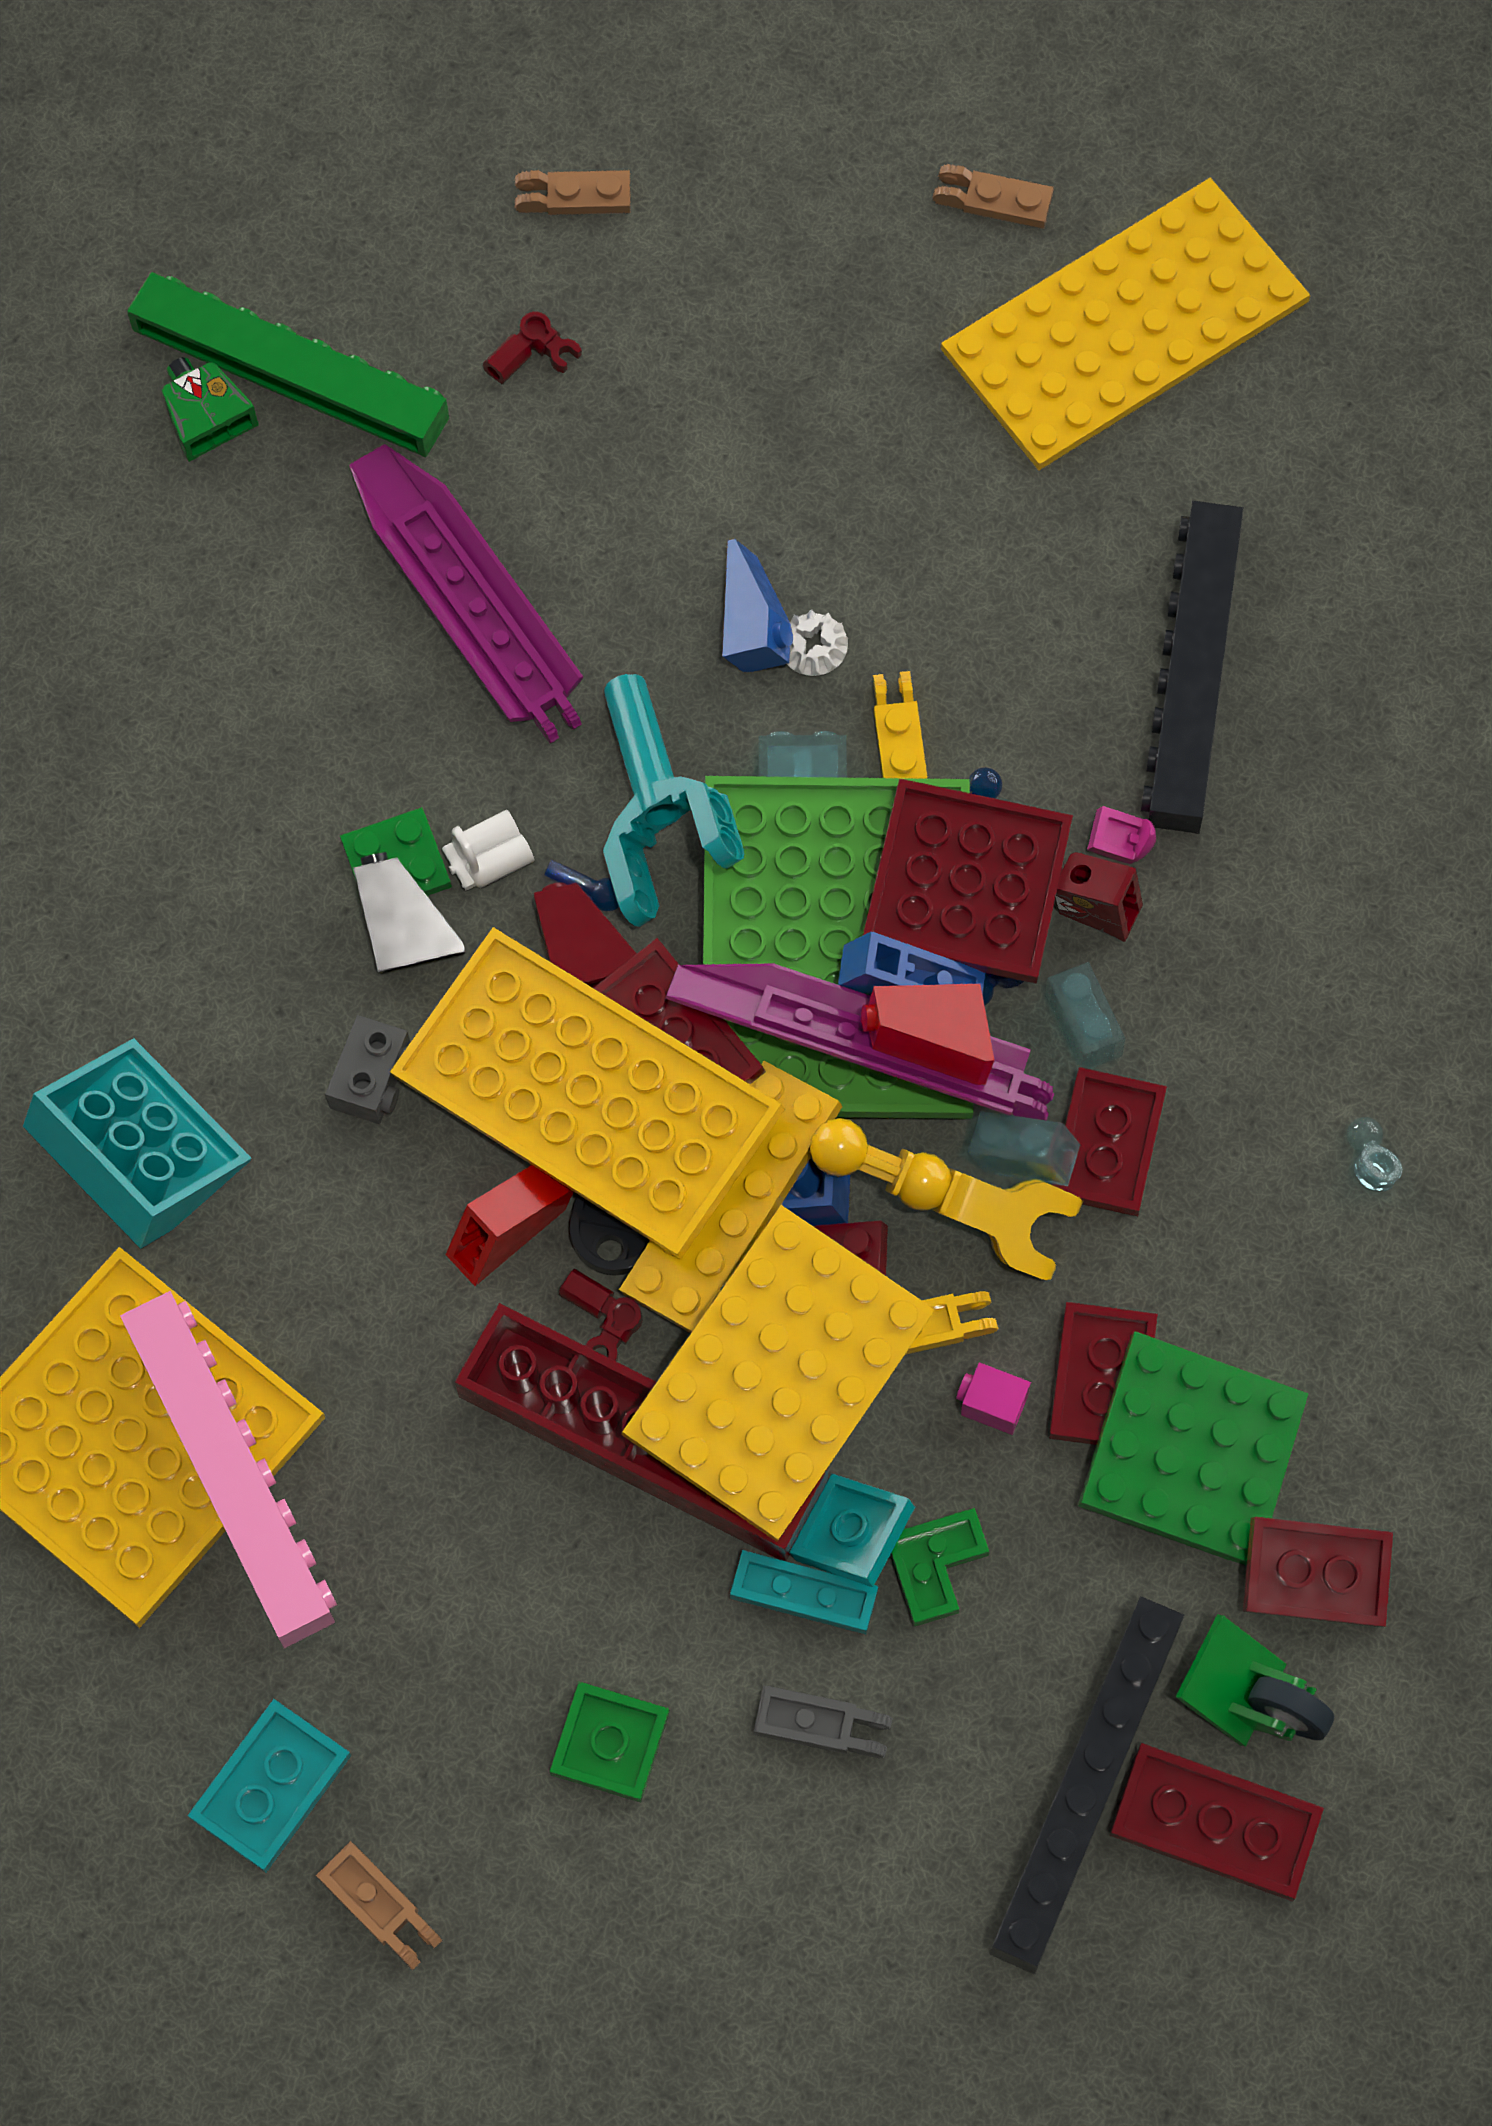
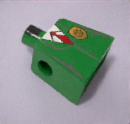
[161,357,259,462]

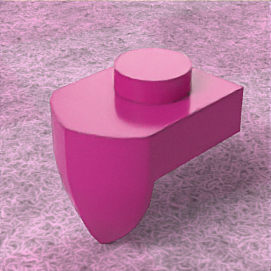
[1087,806,1156,864]

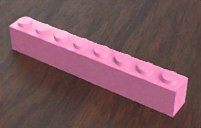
[120,1291,337,1648]

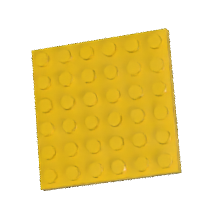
[0,1247,325,1628]

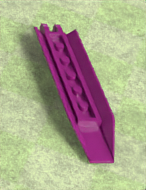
[349,444,583,744]
[665,963,1054,1126]

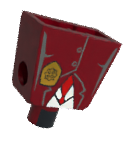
[1056,852,1143,942]

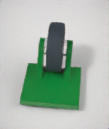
[1176,1615,1335,1746]

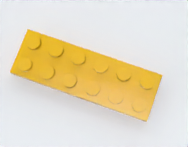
[619,1061,843,1333]

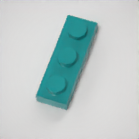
[730,1550,879,1635]

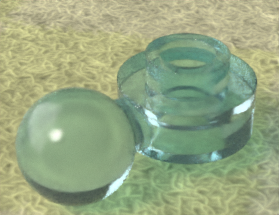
[1347,1117,1403,1192]

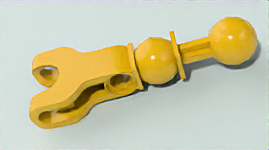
[810,1118,1083,1280]

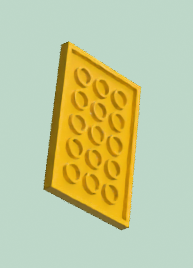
[622,1205,935,1542]

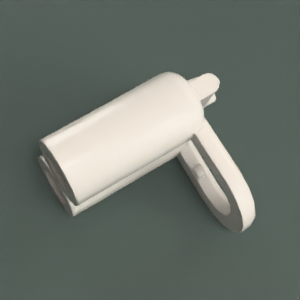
[442,810,535,890]

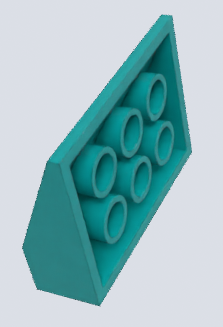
[23,1038,252,1249]

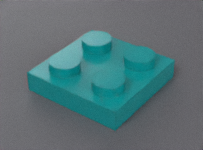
[789,1474,915,1587]

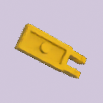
[873,671,928,779]
[905,1291,998,1355]

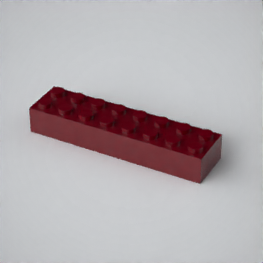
[455,1303,828,1561]

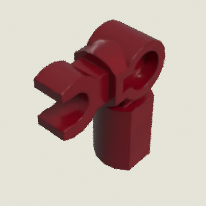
[483,311,582,384]
[559,1269,643,1362]

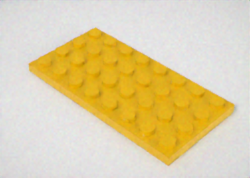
[941,177,1310,470]
[390,927,785,1259]

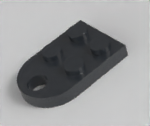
[570,1194,650,1275]

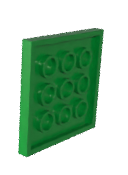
[1078,1331,1309,1566]

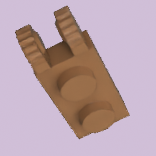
[932,164,1054,229]
[515,170,630,215]
[316,1841,442,1970]

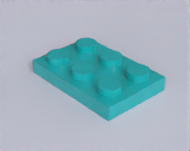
[187,1699,352,1873]

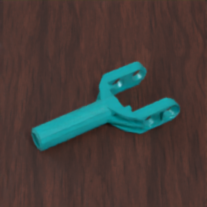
[603,674,745,927]

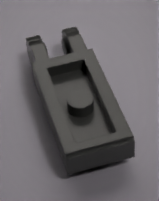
[754,1686,893,1759]

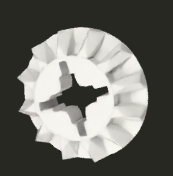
[787,610,848,676]

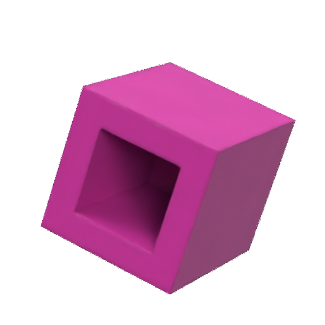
[956,1362,1031,1435]

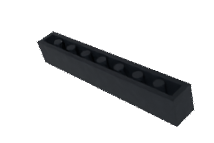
[1141,500,1244,834]
[990,1596,1184,1975]

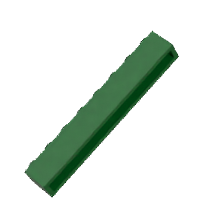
[127,272,450,458]

